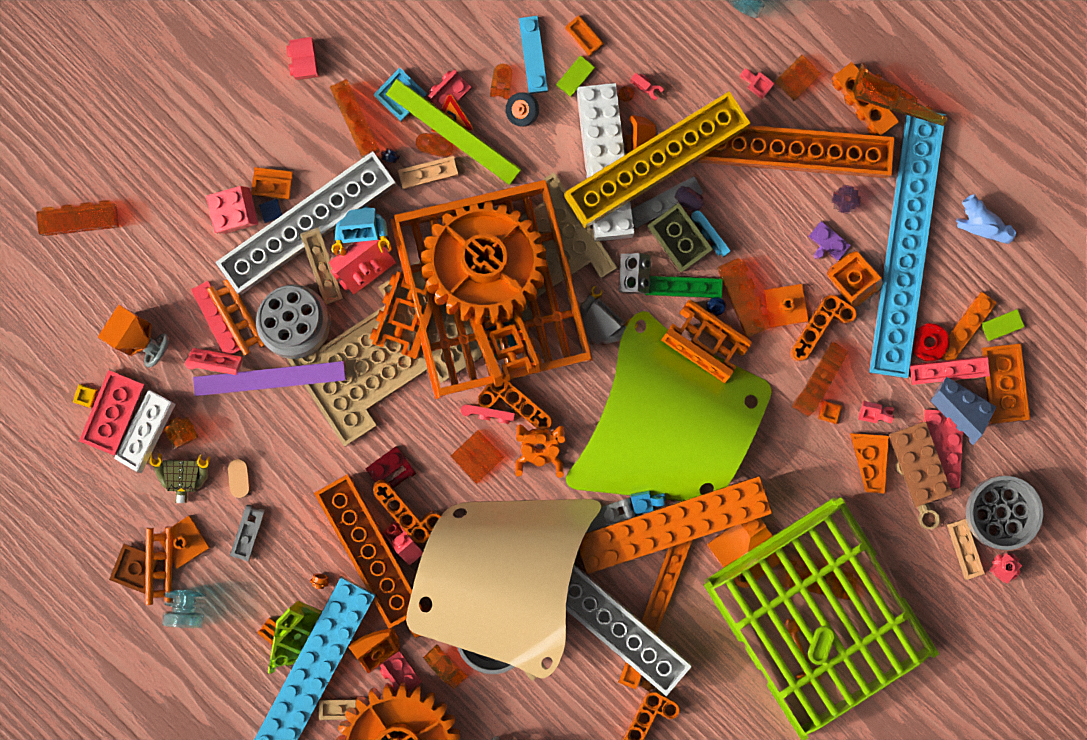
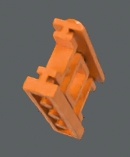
[370,271,433,359]
[661,300,752,384]
[470,308,542,387]

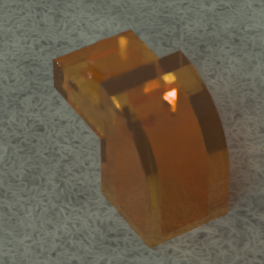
[423,644,468,689]

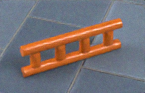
[207,279,266,356]
[145,526,173,605]

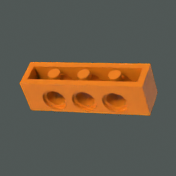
[831,62,899,136]

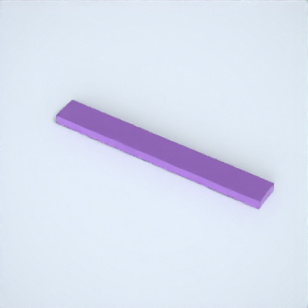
[193,361,346,396]

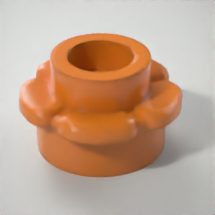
[310,573,329,589]

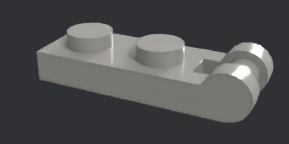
[586,498,636,533]
[230,504,266,561]

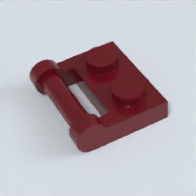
[365,446,416,496]

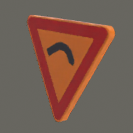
[431,94,473,132]

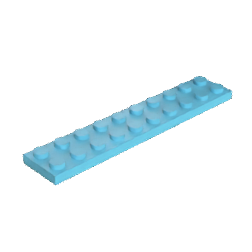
[254,576,376,740]

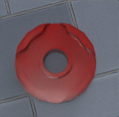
[912,323,950,362]

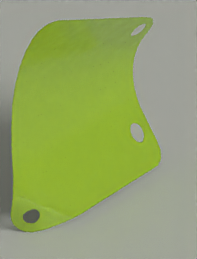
[566,311,772,501]

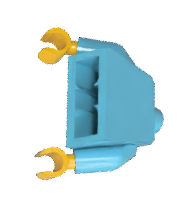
[332,206,392,256]

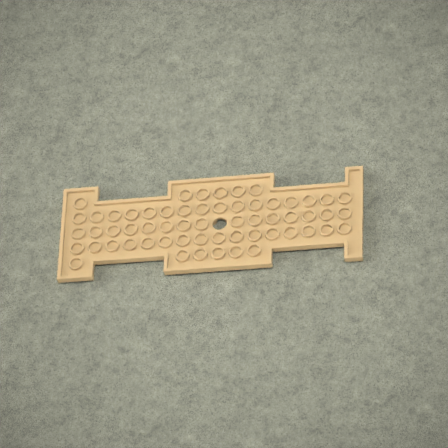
[288,173,617,447]

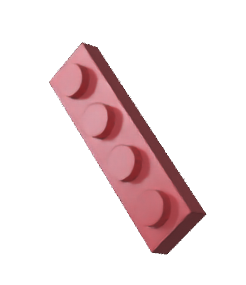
[191,281,241,355]
[910,356,990,385]

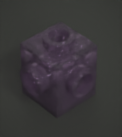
[832,185,861,214]

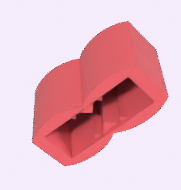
[286,37,319,80]

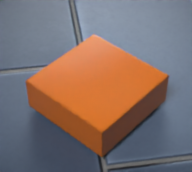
[818,401,842,424]

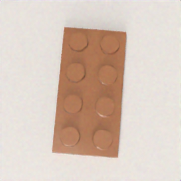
[888,421,952,507]

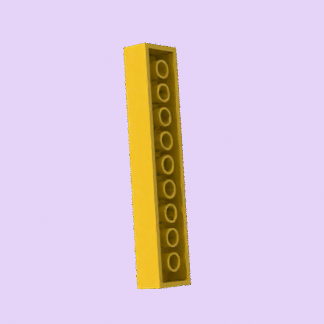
[564,91,750,229]

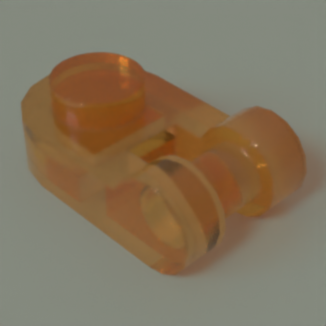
[490,64,512,100]

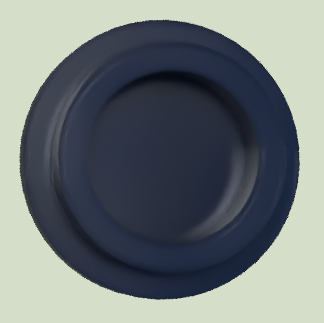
[381,148,400,163]
[706,297,726,316]

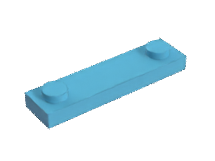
[519,16,548,94]

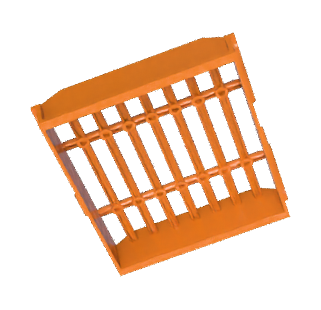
[390,180,593,400]

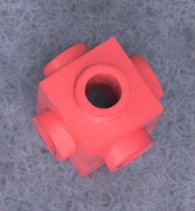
[989,553,1022,584]

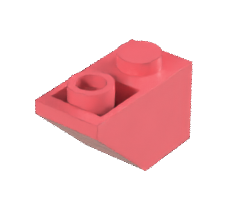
[382,521,423,566]

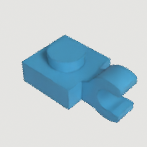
[631,491,666,514]

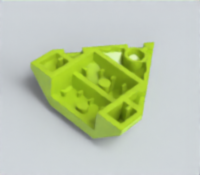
[268,601,322,674]

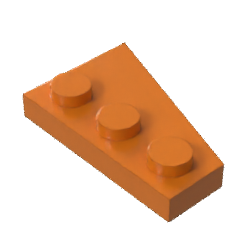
[850,433,889,494]

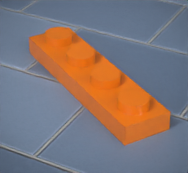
[942,291,997,361]

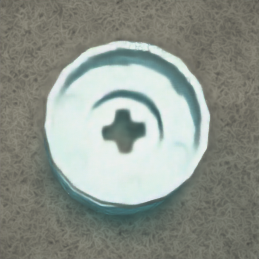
[162,589,206,628]

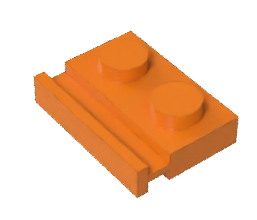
[251,167,293,200]

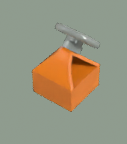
[98,304,169,368]

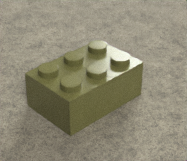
[646,203,713,272]

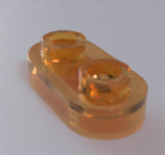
[416,133,453,158]

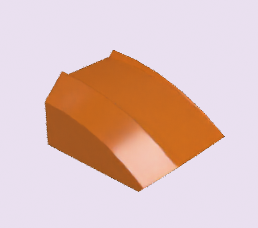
[826,251,883,307]
[348,628,400,674]

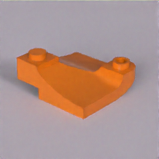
[706,518,781,588]

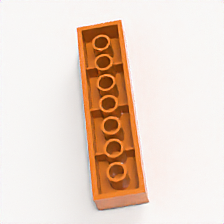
[314,474,424,629]

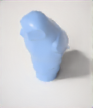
[956,194,1016,244]

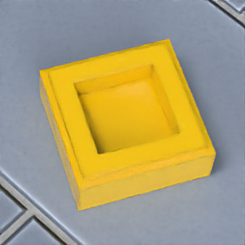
[73,384,98,408]

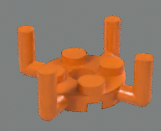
[515,424,565,478]

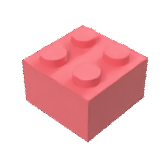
[206,186,258,234]

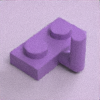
[808,221,851,261]

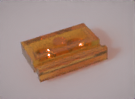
[775,54,822,101]

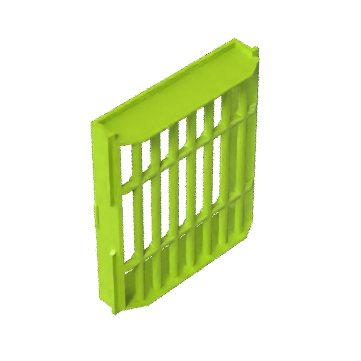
[703,497,939,740]

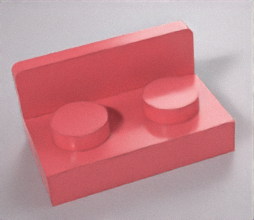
[428,69,472,110]
[379,650,422,692]

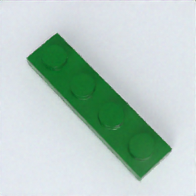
[645,276,723,298]

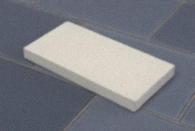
[114,390,176,473]

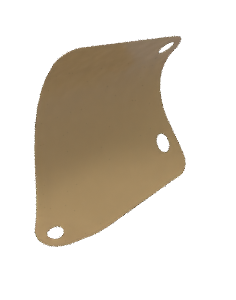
[406,499,601,678]

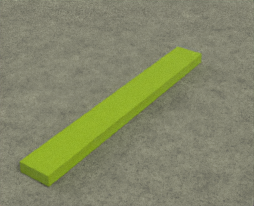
[386,78,521,185]

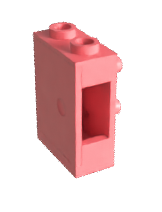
[328,239,396,295]

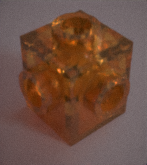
[164,417,198,449]

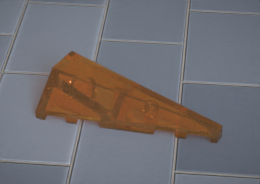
[853,63,948,126]

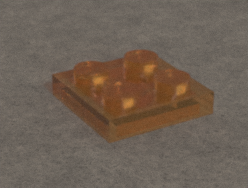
[451,430,504,484]

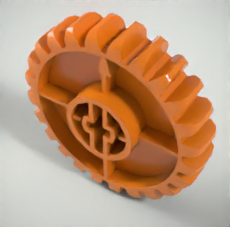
[421,201,547,324]
[336,682,460,740]

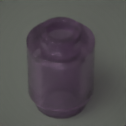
[674,185,704,212]

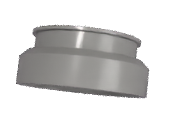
[256,285,331,359]

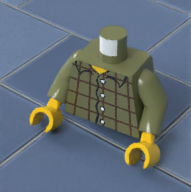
[150,453,211,503]

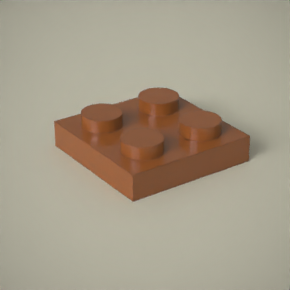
[109,544,159,594]

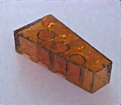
[777,560,858,601]

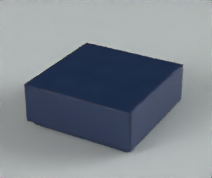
[259,199,282,224]

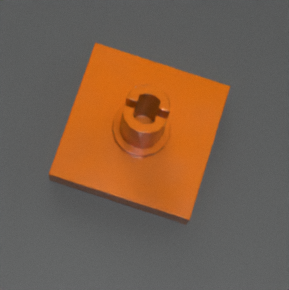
[764,284,808,328]
[159,515,210,569]

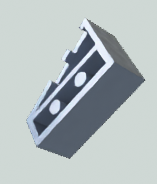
[931,377,996,445]

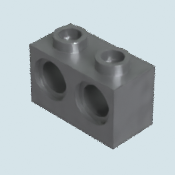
[619,253,651,294]

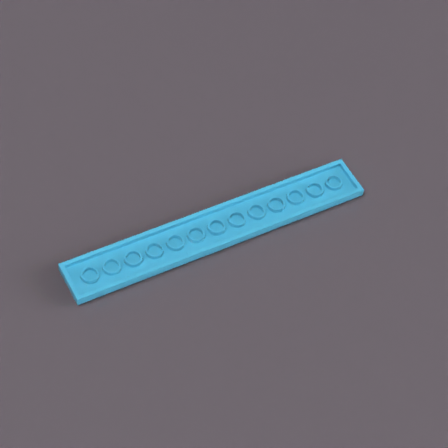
[869,109,946,378]

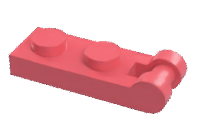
[185,348,242,375]
[461,405,515,424]

